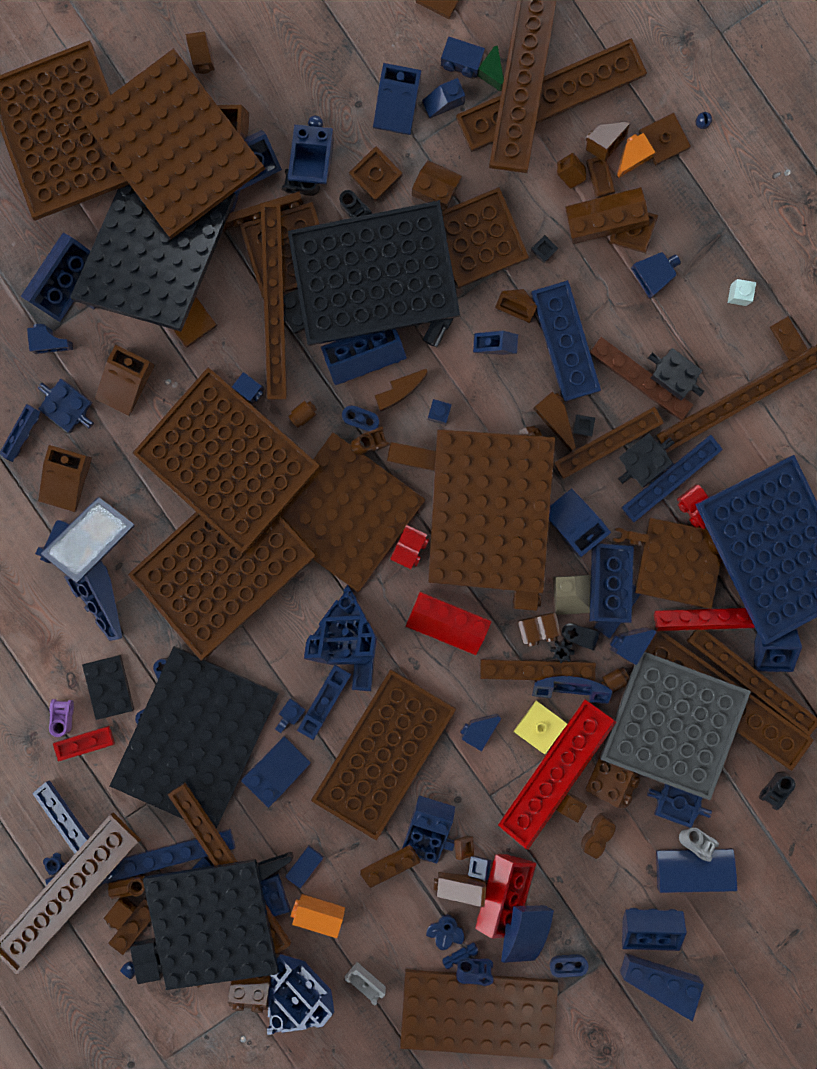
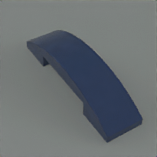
[297,665,351,740]
[532,676,612,704]

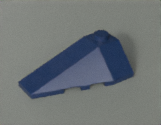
[64,561,122,641]

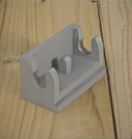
[344,962,386,1006]

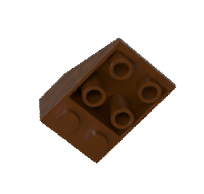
[95,345,155,416]
[38,445,92,512]

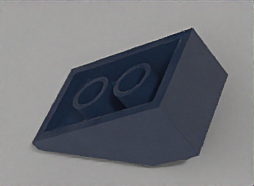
[241,736,311,808]

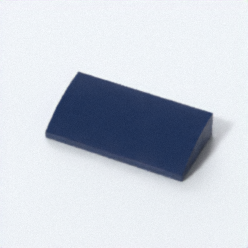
[589,544,634,623]
[656,849,737,893]

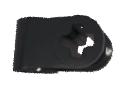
[282,169,320,196]
[339,190,373,218]
[561,623,601,651]
[759,772,796,810]

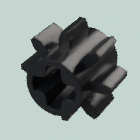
[550,638,575,663]

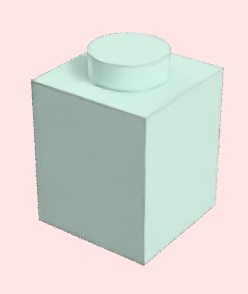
[728,279,756,306]

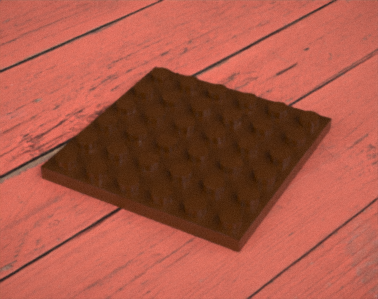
[280,432,426,592]

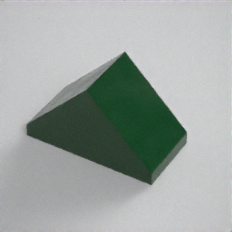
[477,46,504,91]

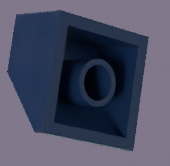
[610,627,656,665]
[754,629,802,672]

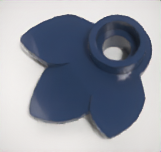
[426,914,464,950]

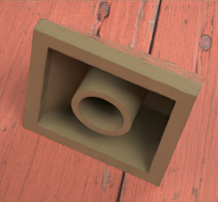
[553,574,591,615]

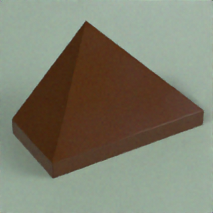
[495,289,537,323]

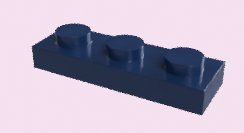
[0,404,40,462]

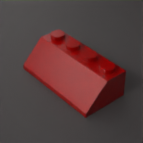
[405,591,492,655]
[475,854,536,939]

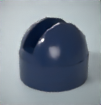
[695,112,712,129]
[120,961,135,979]

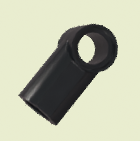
[423,318,454,348]

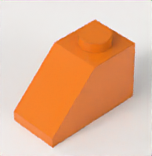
[617,133,655,178]

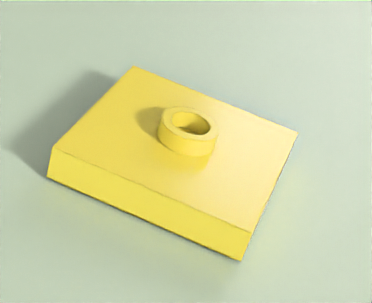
[514,700,567,754]

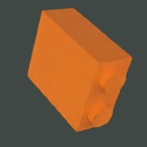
[290,894,345,938]

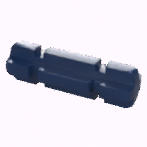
[442,943,479,969]

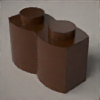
[518,612,561,647]
[581,813,616,859]

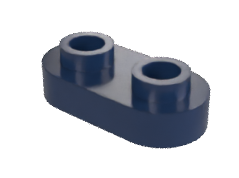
[342,405,379,432]
[549,954,589,978]

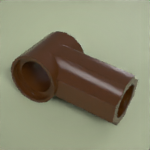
[108,874,146,900]

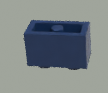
[441,36,485,78]

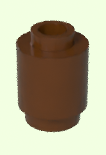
[288,400,317,428]
[601,667,630,694]

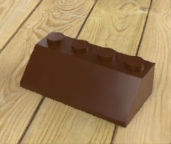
[565,187,649,244]

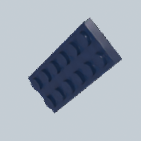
[531,280,601,402]

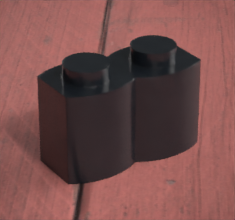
[130,938,163,984]

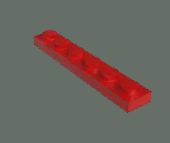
[654,608,755,631]

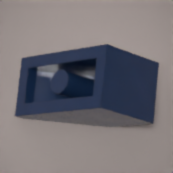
[422,78,465,119]
[473,331,518,355]
[460,714,501,752]

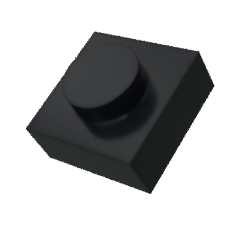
[531,235,558,263]
[572,414,595,437]

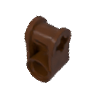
[351,427,390,455]

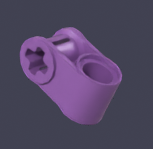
[49,699,74,737]

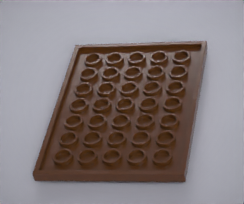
[0,40,129,221]
[81,48,265,239]
[133,367,321,554]
[428,429,556,593]
[128,512,317,661]

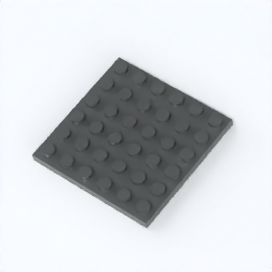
[600,652,751,800]

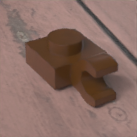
[612,528,649,546]

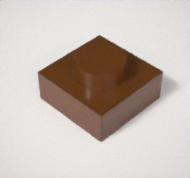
[454,835,474,860]

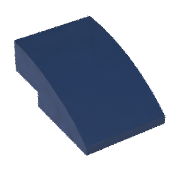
[501,905,554,963]

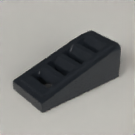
[257,852,294,881]

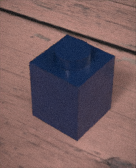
[232,372,264,403]
[428,399,452,425]

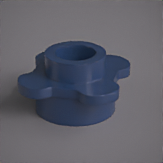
[43,852,65,875]

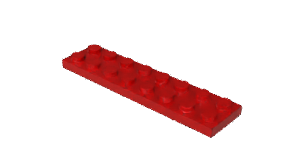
[498,700,616,850]

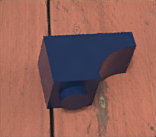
[27,324,73,354]

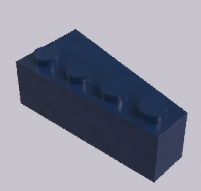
[620,953,704,1022]

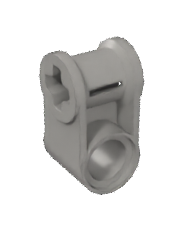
[679,828,719,862]

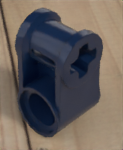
[456,958,494,986]

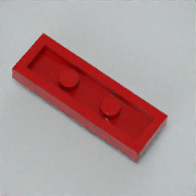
[53,725,115,762]

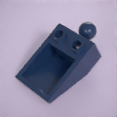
[288,115,334,184]

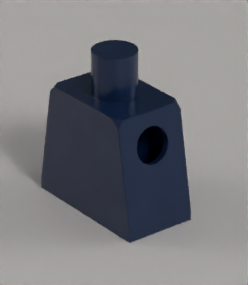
[630,252,681,299]

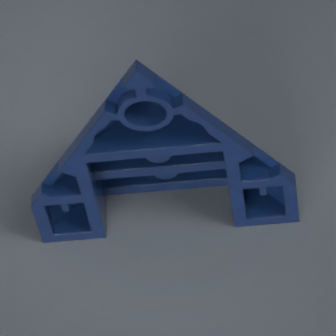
[304,585,377,665]
[267,954,335,1035]

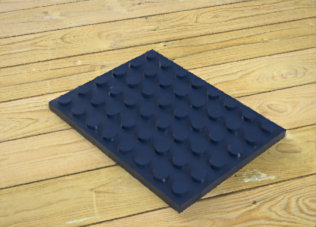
[695,455,817,644]

